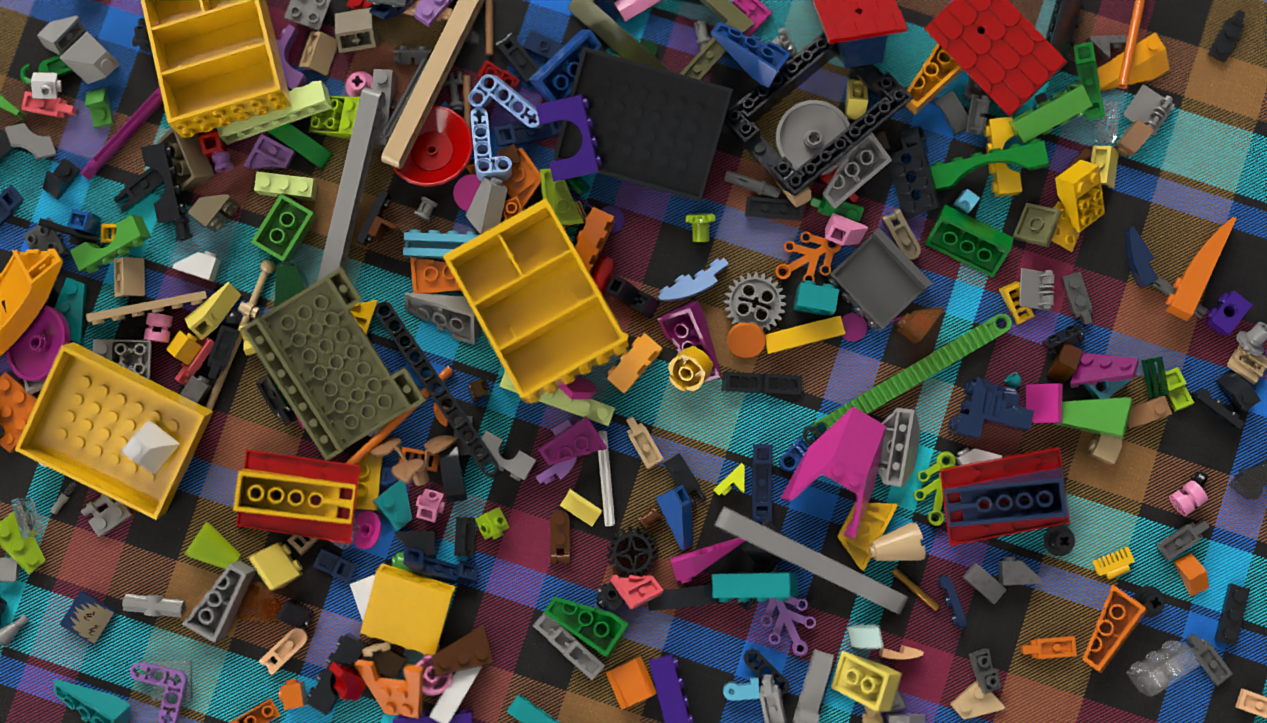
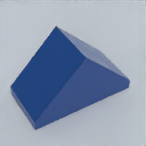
[67,209,101,235]

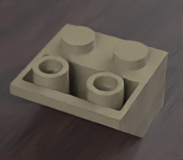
[335,7,380,53]
[188,194,239,233]

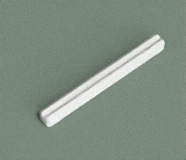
[597,431,615,526]

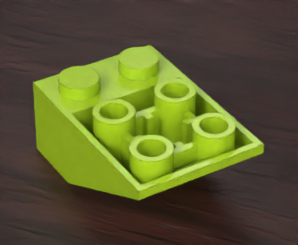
[309,96,360,139]

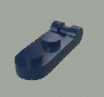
[937,576,967,629]

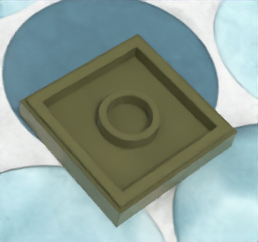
[1013,203,1063,247]

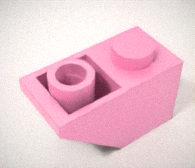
[825,213,868,246]

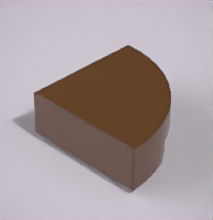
[497,144,521,164]

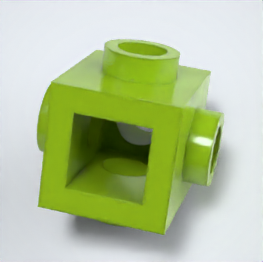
[475,507,509,540]

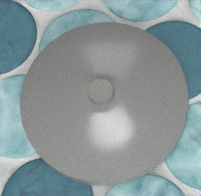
[776,100,850,176]

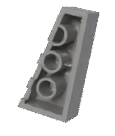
[182,561,256,643]

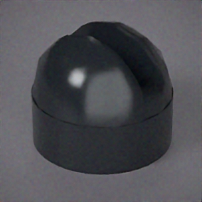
[225,311,241,325]
[1191,471,1209,488]

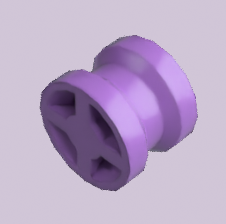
[211,152,234,173]

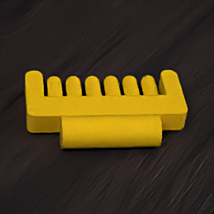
[1092,547,1134,580]

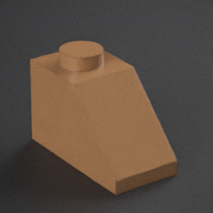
[1114,120,1154,157]
[1128,396,1172,429]

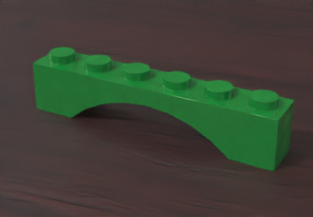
[930,139,1050,192]

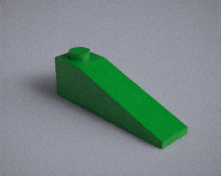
[543,596,629,658]

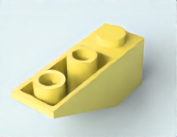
[184,282,241,340]

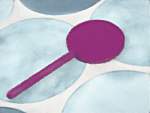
[841,313,902,341]

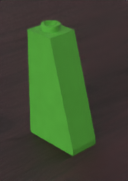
[1053,397,1133,440]

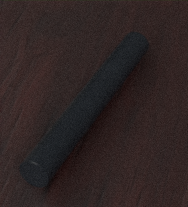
[38,218,98,243]

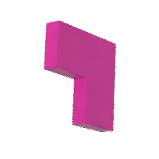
[732,0,772,37]

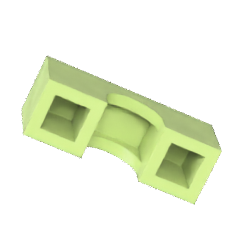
[254,172,318,201]

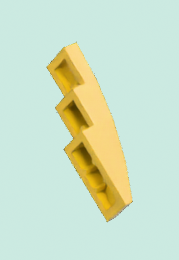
[765,316,845,354]

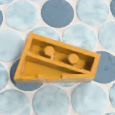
[607,333,662,395]

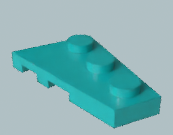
[54,278,87,344]

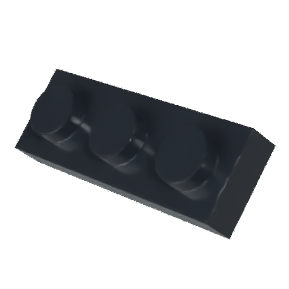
[356,189,392,246]
[745,196,803,221]
[1214,583,1250,646]

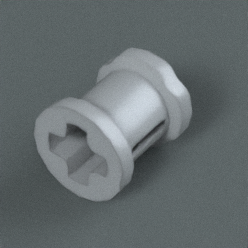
[414,197,438,221]

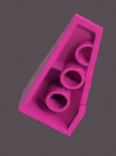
[670,537,746,584]

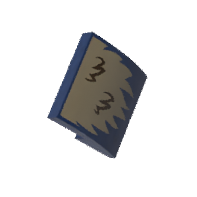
[60,590,116,645]

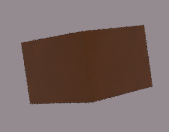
[1046,342,1082,384]

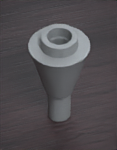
[0,615,29,646]

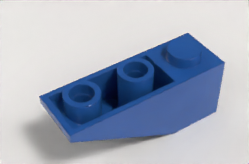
[656,485,693,550]

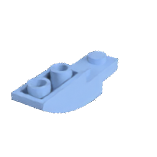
[658,258,729,302]

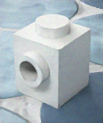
[31,72,62,99]

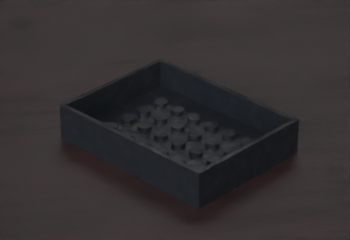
[553,47,733,202]

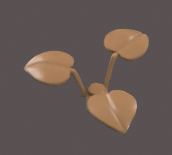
[370,435,459,486]

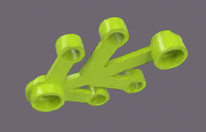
[913,451,956,526]

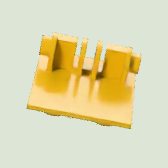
[1051,201,1080,252]

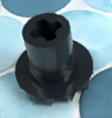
[1043,525,1075,556]
[1133,586,1165,617]

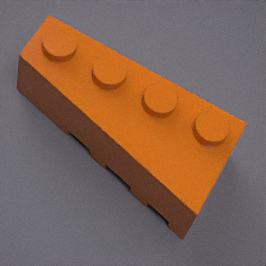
[575,207,615,275]
[1083,585,1148,673]

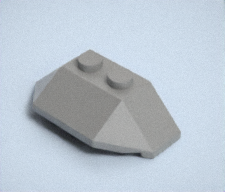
[877,408,921,487]

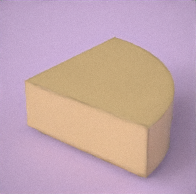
[362,642,391,657]

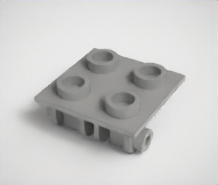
[284,0,331,32]
[1123,84,1175,136]
[1019,268,1055,311]

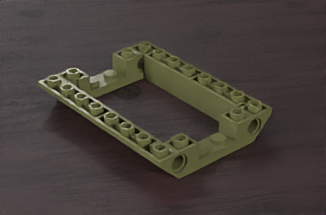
[567,0,755,81]

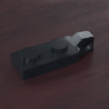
[1207,10,1246,63]
[207,325,240,379]
[256,373,297,425]

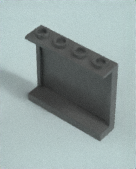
[827,228,932,332]

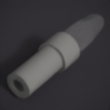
[50,482,77,515]

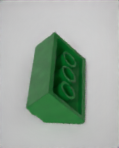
[925,204,1014,277]

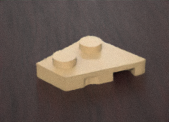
[950,680,1005,720]

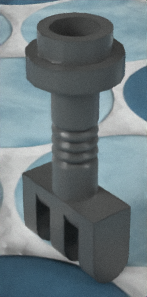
[444,71,464,113]

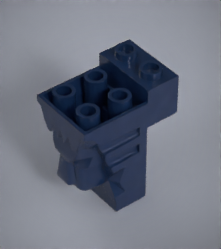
[948,377,1034,439]

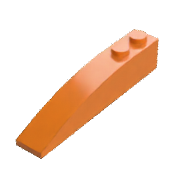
[1165,217,1237,321]

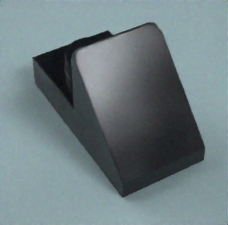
[42,158,81,200]

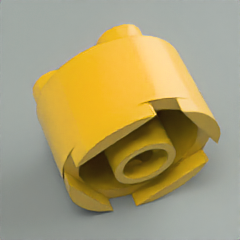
[668,346,713,391]

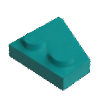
[373,480,412,531]

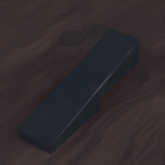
[721,372,802,395]

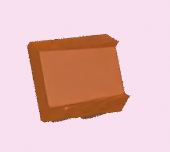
[606,656,657,709]

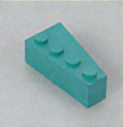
[712,573,798,602]

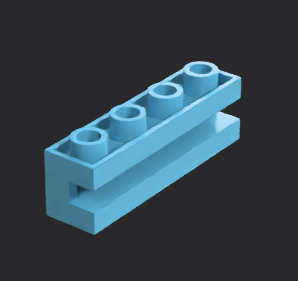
[403,229,479,259]

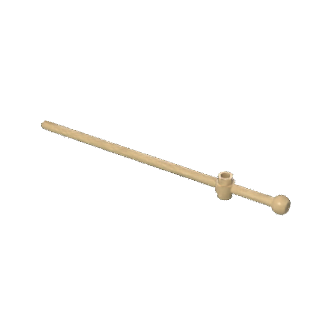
[185,259,276,473]

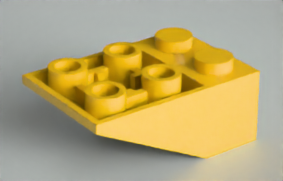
[1055,160,1105,232]

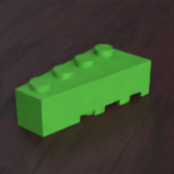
[1009,84,1093,144]

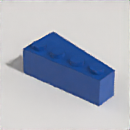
[528,30,602,103]

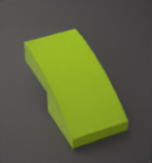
[1165,367,1194,412]

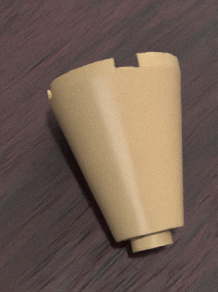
[868,522,925,561]

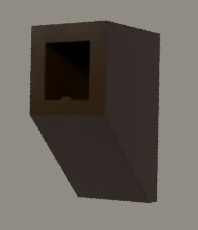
[361,648,408,679]

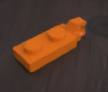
[1020,636,1077,659]

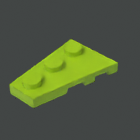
[540,168,584,225]
[0,507,45,575]

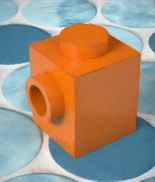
[279,678,307,710]

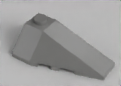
[405,293,481,345]

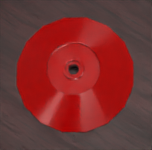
[387,105,474,187]

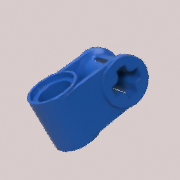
[779,436,809,471]

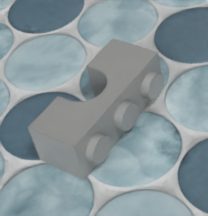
[476,431,537,482]

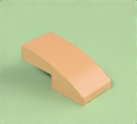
[879,645,923,659]

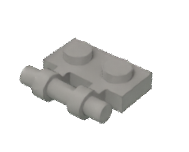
[81,494,133,537]

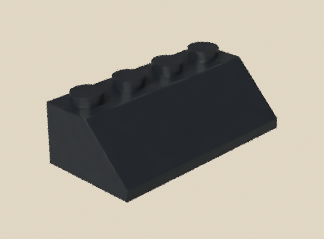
[1046,0,1086,63]

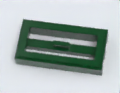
[1141,357,1169,398]

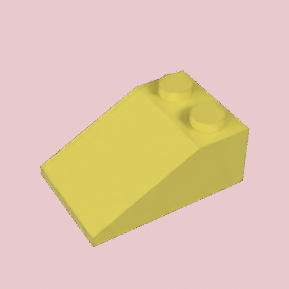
[249,542,303,590]
[831,651,902,712]

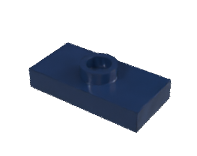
[523,30,565,60]

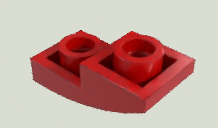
[476,60,520,96]

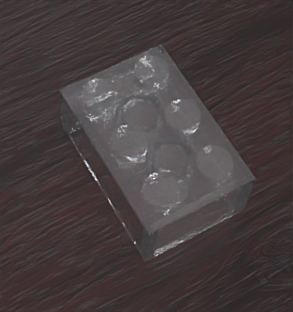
[1126,640,1200,697]

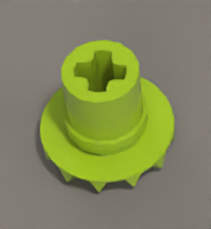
[685,213,716,242]

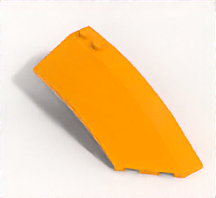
[0,249,63,356]

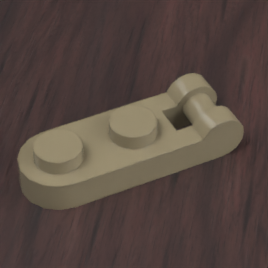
[881,208,921,260]

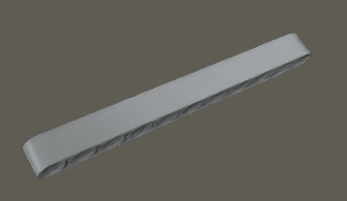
[317,87,385,282]
[715,507,908,615]

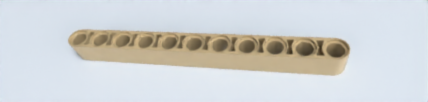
[381,0,484,169]

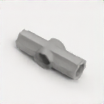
[122,594,186,617]

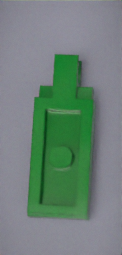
[810,195,864,223]

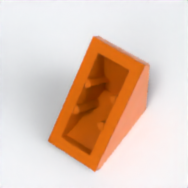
[1173,553,1209,596]

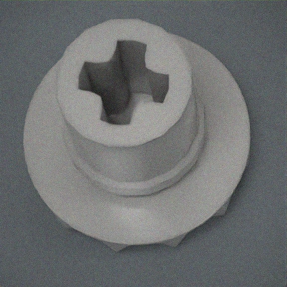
[766,27,796,57]
[1236,322,1267,356]

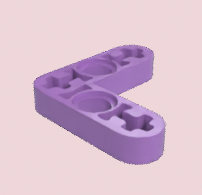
[130,662,188,723]

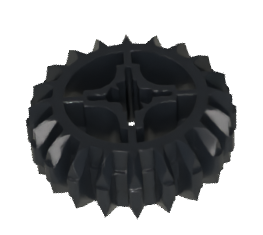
[606,526,659,578]

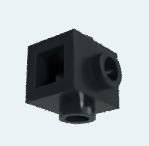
[595,583,625,613]

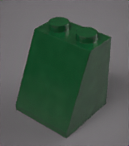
[274,262,309,308]

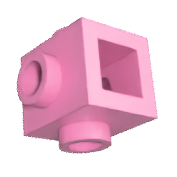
[416,488,445,523]

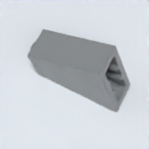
[466,176,507,234]

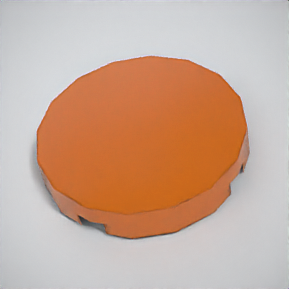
[727,322,766,358]

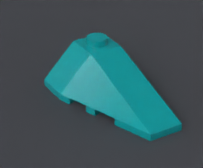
[53,679,131,723]

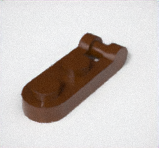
[550,510,570,564]

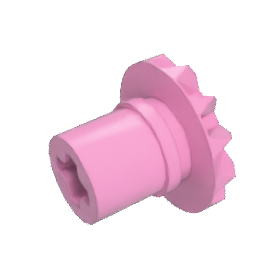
[346,71,373,97]

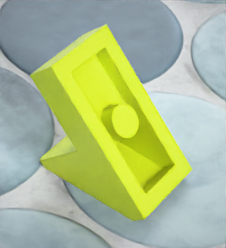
[713,463,745,495]

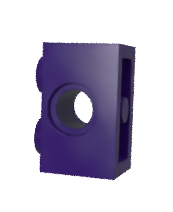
[1205,291,1252,336]

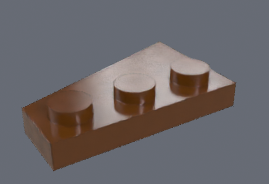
[431,625,493,677]

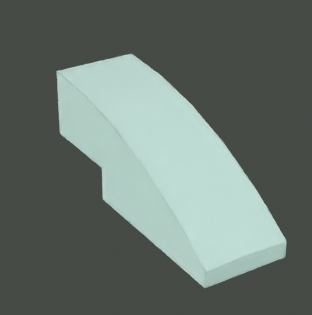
[848,624,883,648]

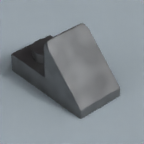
[1085,35,1128,62]

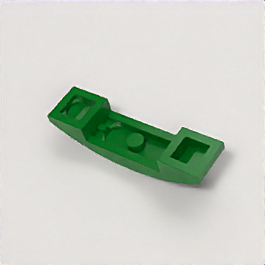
[1073,42,1105,121]
[266,123,333,169]

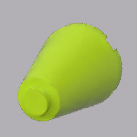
[185,522,242,569]

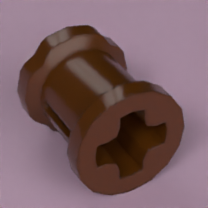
[637,505,662,530]

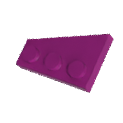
[1070,353,1139,388]
[538,416,608,465]

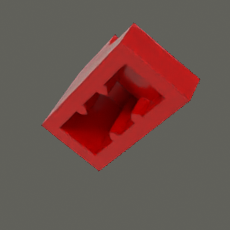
[329,662,367,701]

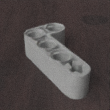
[793,649,834,723]

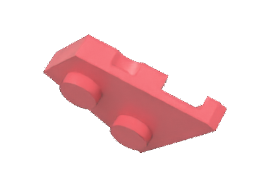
[610,575,664,609]

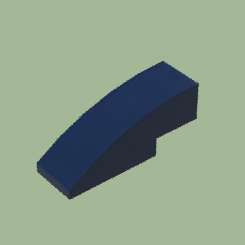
[1124,226,1159,289]

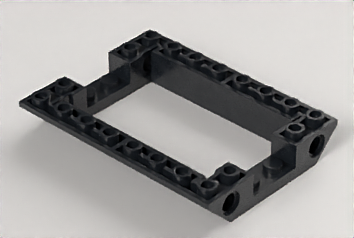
[724,32,913,196]

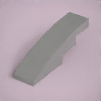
[533,613,605,680]

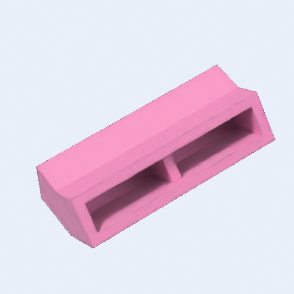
[614,0,661,22]

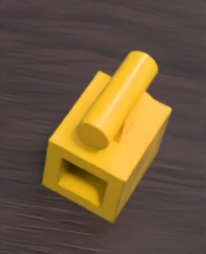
[166,330,202,365]

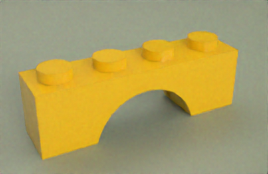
[984,117,1022,197]

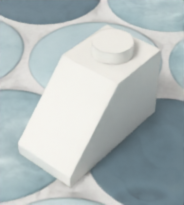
[173,251,221,282]
[956,447,1002,465]

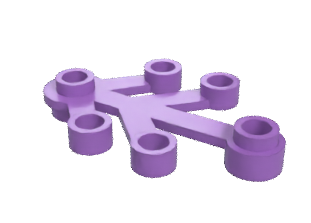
[760,597,816,656]

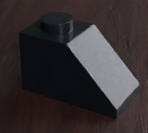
[1215,370,1261,412]
[396,531,437,558]
[275,599,314,629]

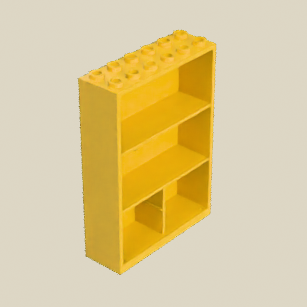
[141,0,292,138]
[443,199,629,404]

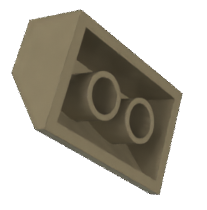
[157,128,214,192]

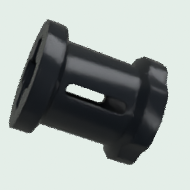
[172,218,193,241]

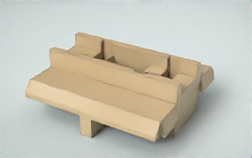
[1227,345,1267,385]

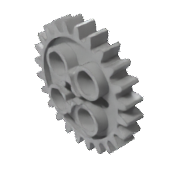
[724,272,786,331]

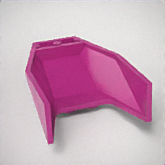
[780,407,886,538]

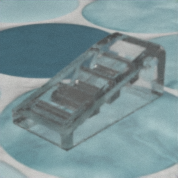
[1095,101,1118,143]

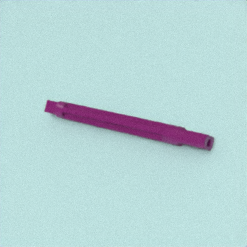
[80,86,163,180]

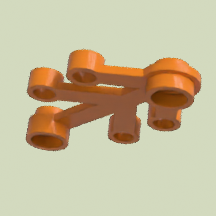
[775,231,842,283]

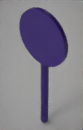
[569,191,625,234]

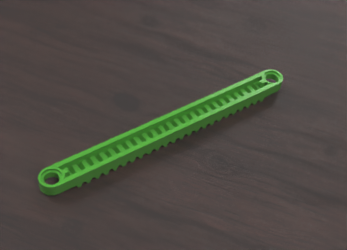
[811,314,1012,438]

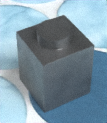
[180,375,213,405]

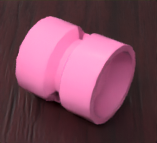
[144,313,173,343]
[1169,480,1208,516]

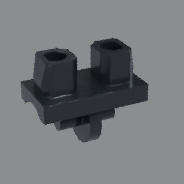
[132,18,152,52]

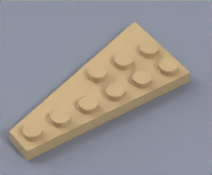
[85,291,207,325]

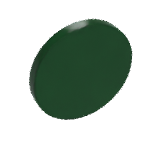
[641,40,657,57]

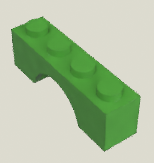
[70,215,151,273]

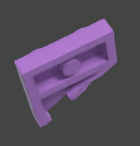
[244,134,296,169]

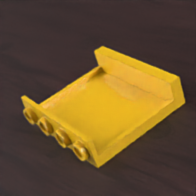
[360,563,456,656]

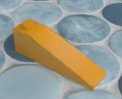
[1097,32,1170,91]

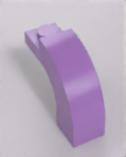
[276,25,308,91]
[536,420,577,485]

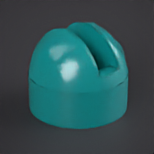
[1004,372,1022,388]

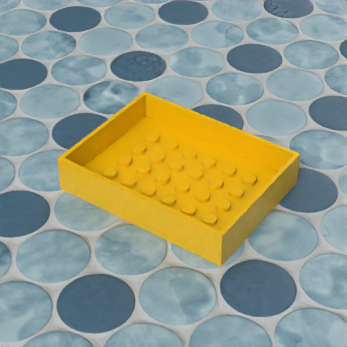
[15,342,214,520]

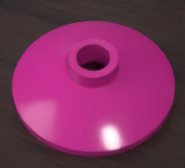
[352,511,381,549]

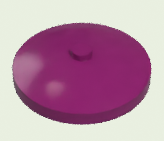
[6,305,70,382]

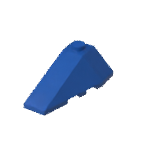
[711,22,791,88]

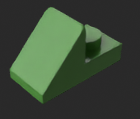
[85,88,115,129]

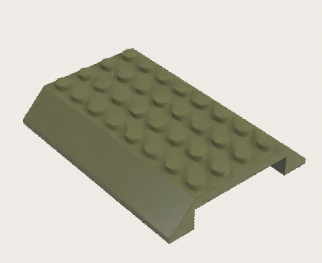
[241,266,426,461]

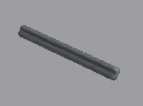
[382,58,428,139]

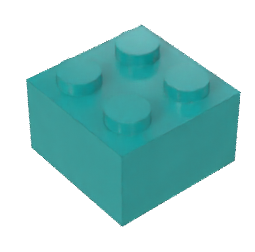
[793,280,839,317]

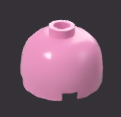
[415,655,453,696]

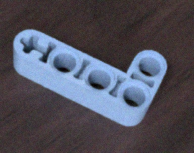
[469,74,543,128]
[471,107,512,181]

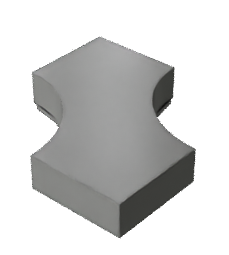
[5,123,56,160]

